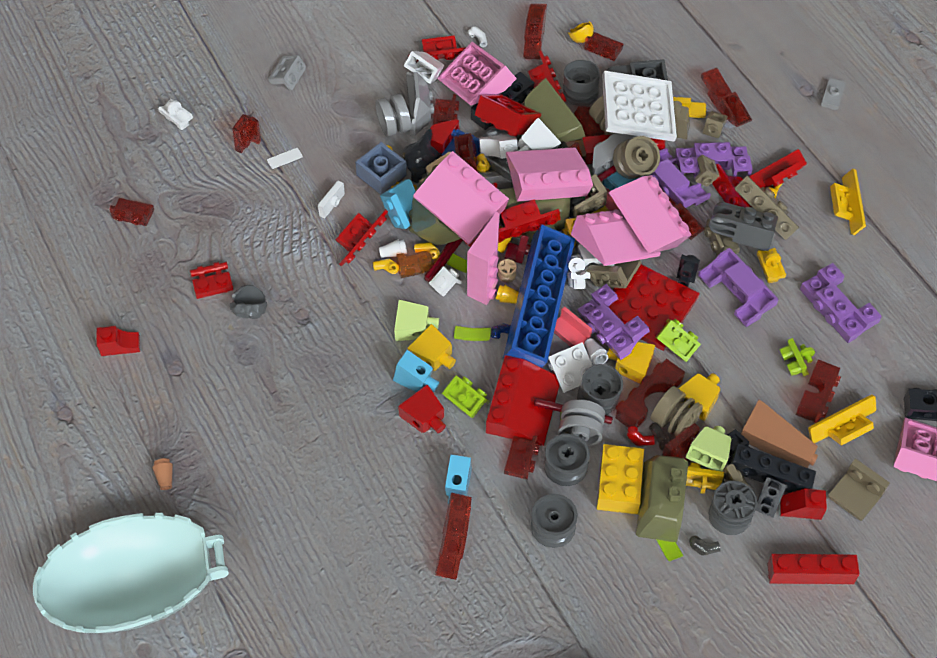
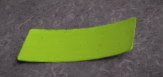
[447,254,467,273]
[454,326,491,341]
[656,539,683,561]

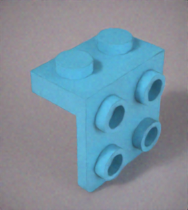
[380,179,416,229]

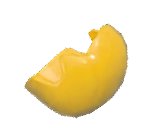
[568,21,594,43]

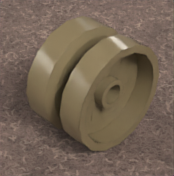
[613,136,660,179]

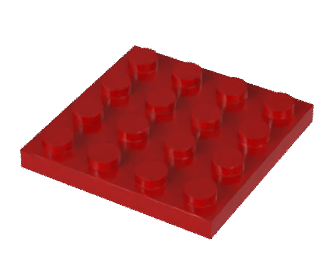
[609,264,700,351]

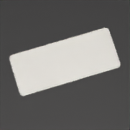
[267,148,303,169]

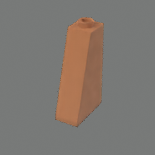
[741,400,818,468]

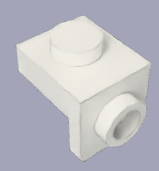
[429,266,462,296]

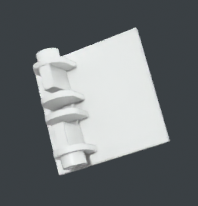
[548,342,592,393]

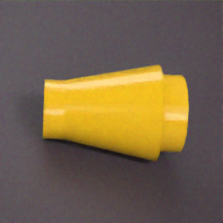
[495,284,519,304]

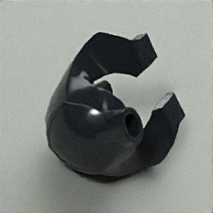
[402,129,443,183]

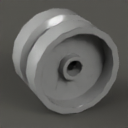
[375,94,411,137]
[558,400,605,446]

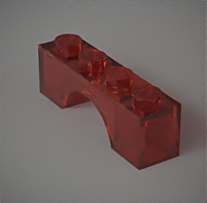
[615,359,685,428]

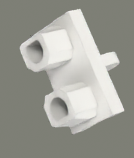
[158,99,193,130]
[567,258,590,289]

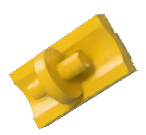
[757,248,786,283]
[686,462,724,494]

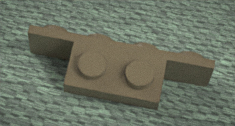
[735,175,799,240]

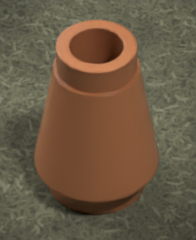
[152,458,173,490]

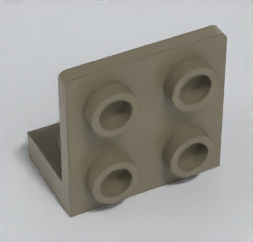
[573,174,607,218]
[586,260,641,288]
[828,458,890,521]

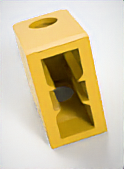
[407,324,456,371]
[607,342,655,385]
[678,373,721,421]

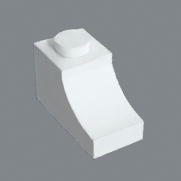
[479,134,518,159]

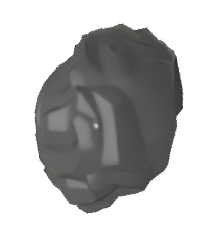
[229,285,267,319]

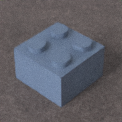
[355,142,407,194]

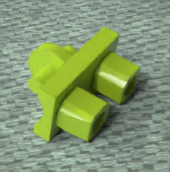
[779,338,815,376]

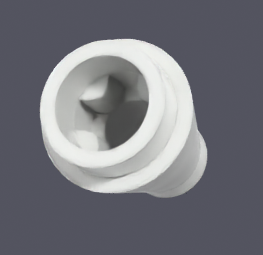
[379,239,407,258]
[584,338,608,365]

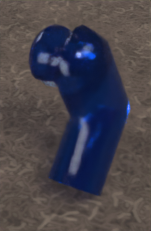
[490,323,511,339]

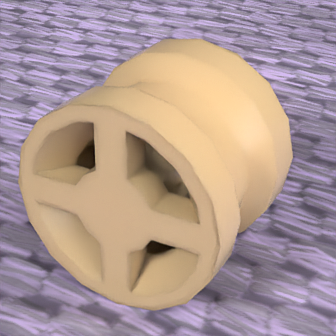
[498,259,517,283]

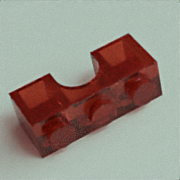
[795,359,841,423]

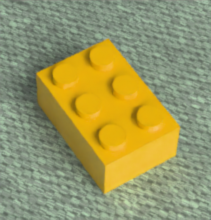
[597,444,644,514]

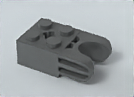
[606,59,668,81]
[709,202,778,251]

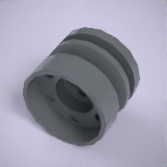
[563,60,600,106]
[577,364,623,415]
[708,481,757,535]

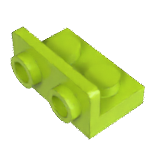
[655,319,701,362]
[442,375,490,418]

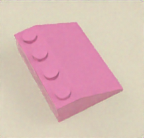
[437,42,517,106]
[506,148,593,201]
[413,151,509,244]
[609,175,692,254]
[571,209,661,266]
[467,212,499,305]
[893,418,937,481]

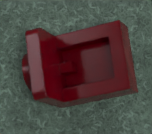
[504,235,530,264]

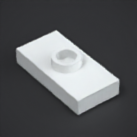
[318,181,345,219]

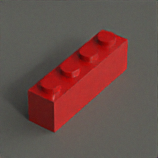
[767,554,860,585]

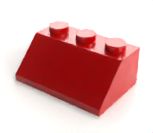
[475,94,541,137]

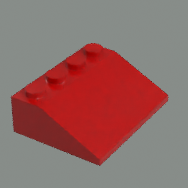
[486,355,560,446]

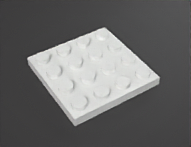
[602,71,677,141]

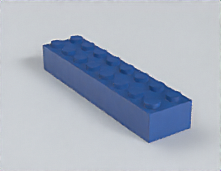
[503,225,575,368]

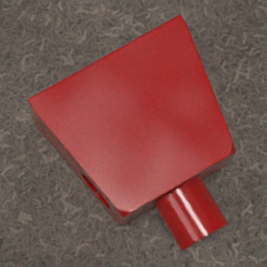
[398,385,446,433]

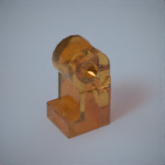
[396,251,432,279]

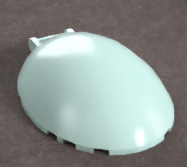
[33,513,228,633]

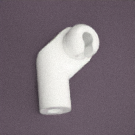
[468,26,488,47]

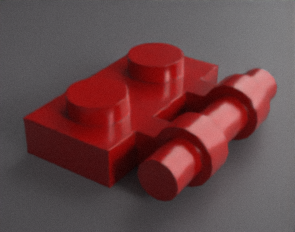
[190,261,234,299]

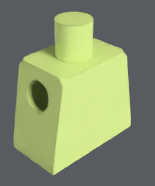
[394,300,439,341]
[686,426,732,472]

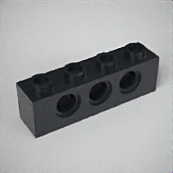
[471,72,534,130]
[904,388,937,421]
[728,443,816,493]

